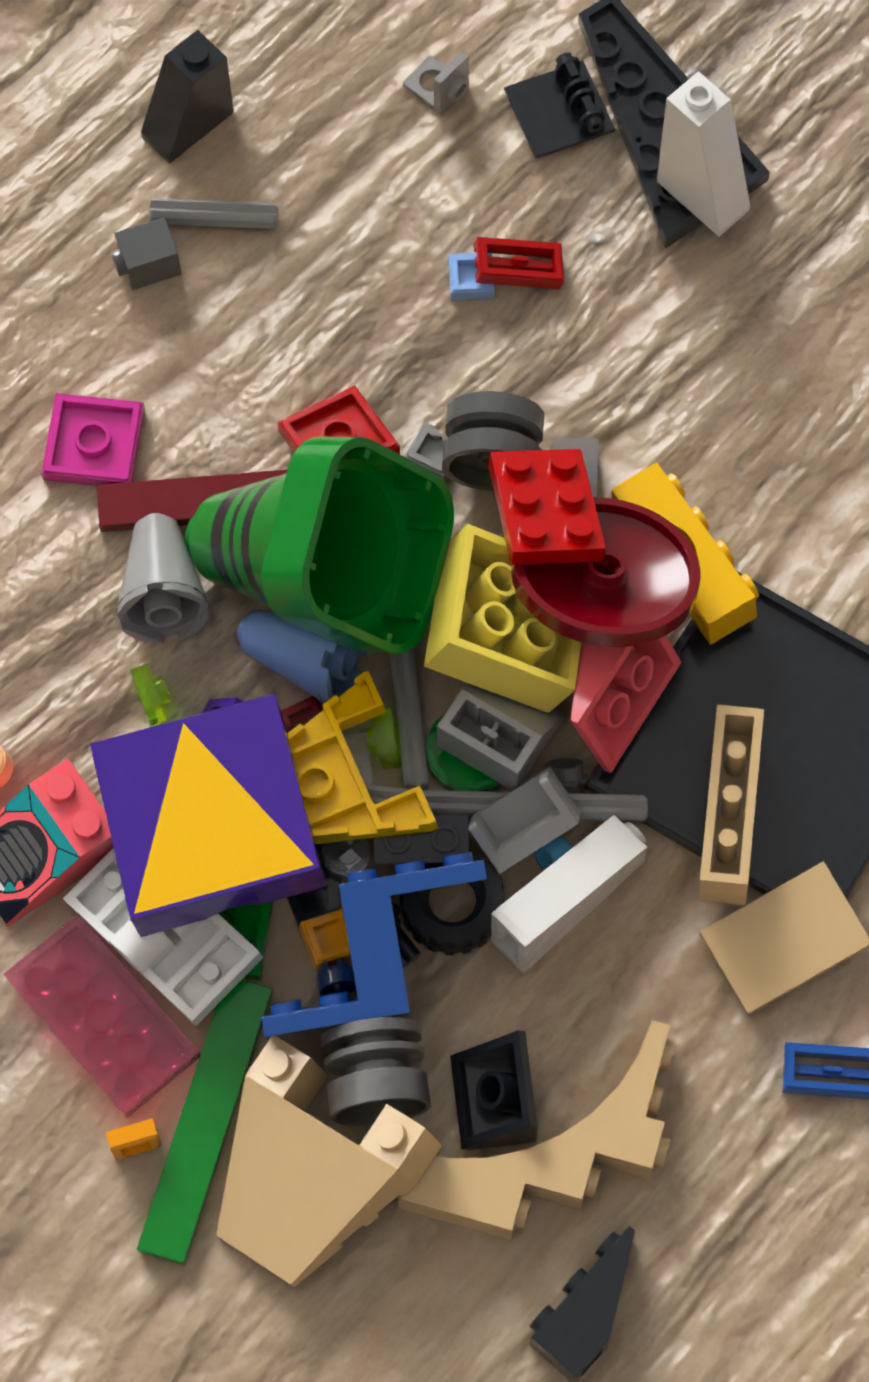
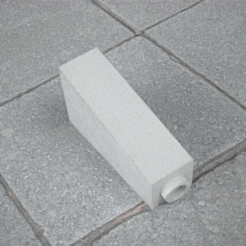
[657,71,750,237]
[491,815,647,974]

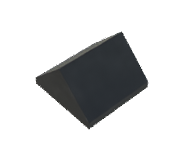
[450,1030,538,1150]

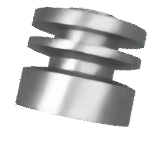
[321,1017,431,1126]

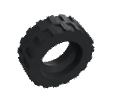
[400,850,505,956]

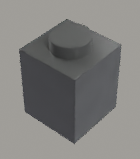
[111,217,182,290]

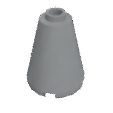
[117,513,209,643]

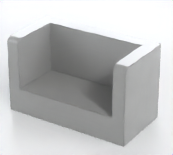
[468,766,581,874]

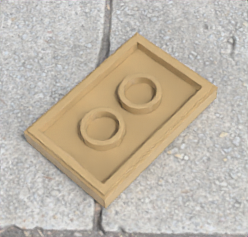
[700,861,869,1016]

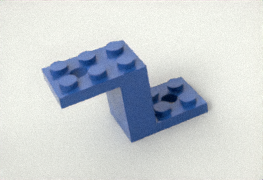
[261,852,487,1037]

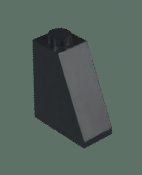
[141,30,234,164]

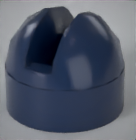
[317,958,356,995]

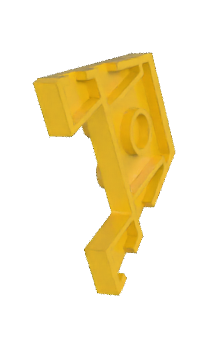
[288,671,438,844]

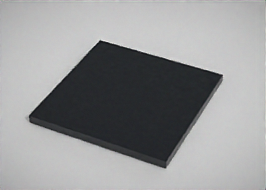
[584,571,869,898]

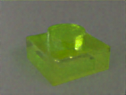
[130,663,171,726]
[367,708,402,769]

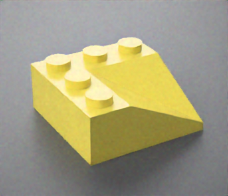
[424,524,582,713]

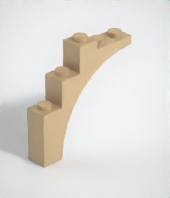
[398,1020,676,1240]

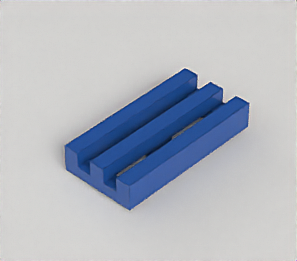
[782,1042,869,1100]

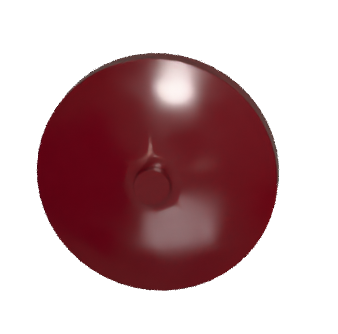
[511,497,701,647]

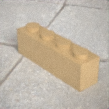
[698,705,764,905]

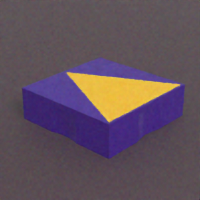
[90,693,327,937]

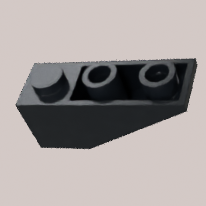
[530,1226,635,1382]

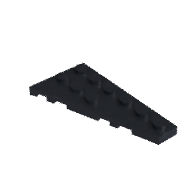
[578,0,770,249]

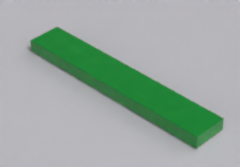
[137,980,273,1266]

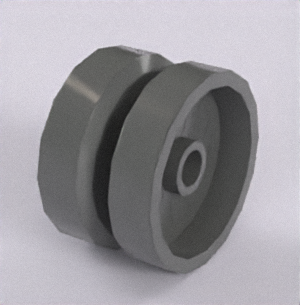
[442,391,545,491]

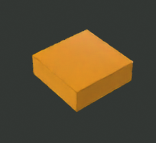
[299,909,351,970]
[106,1118,161,1160]

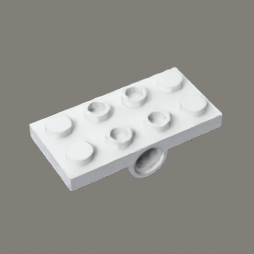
[63,848,263,1026]

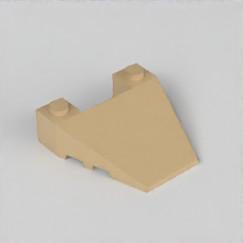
[216,1035,442,1287]

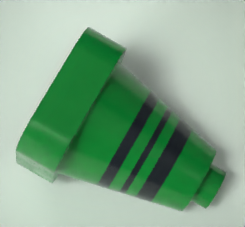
[185,436,454,654]

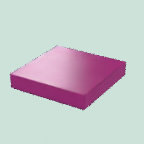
[41,393,145,486]

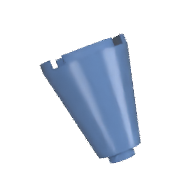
[237,610,369,703]

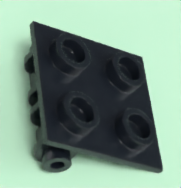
[504,52,615,159]

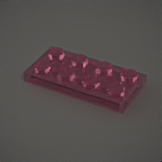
[4,913,200,1119]

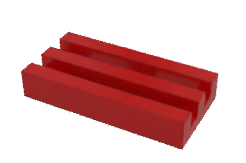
[473,237,564,289]

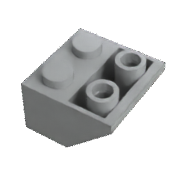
[436,683,565,790]

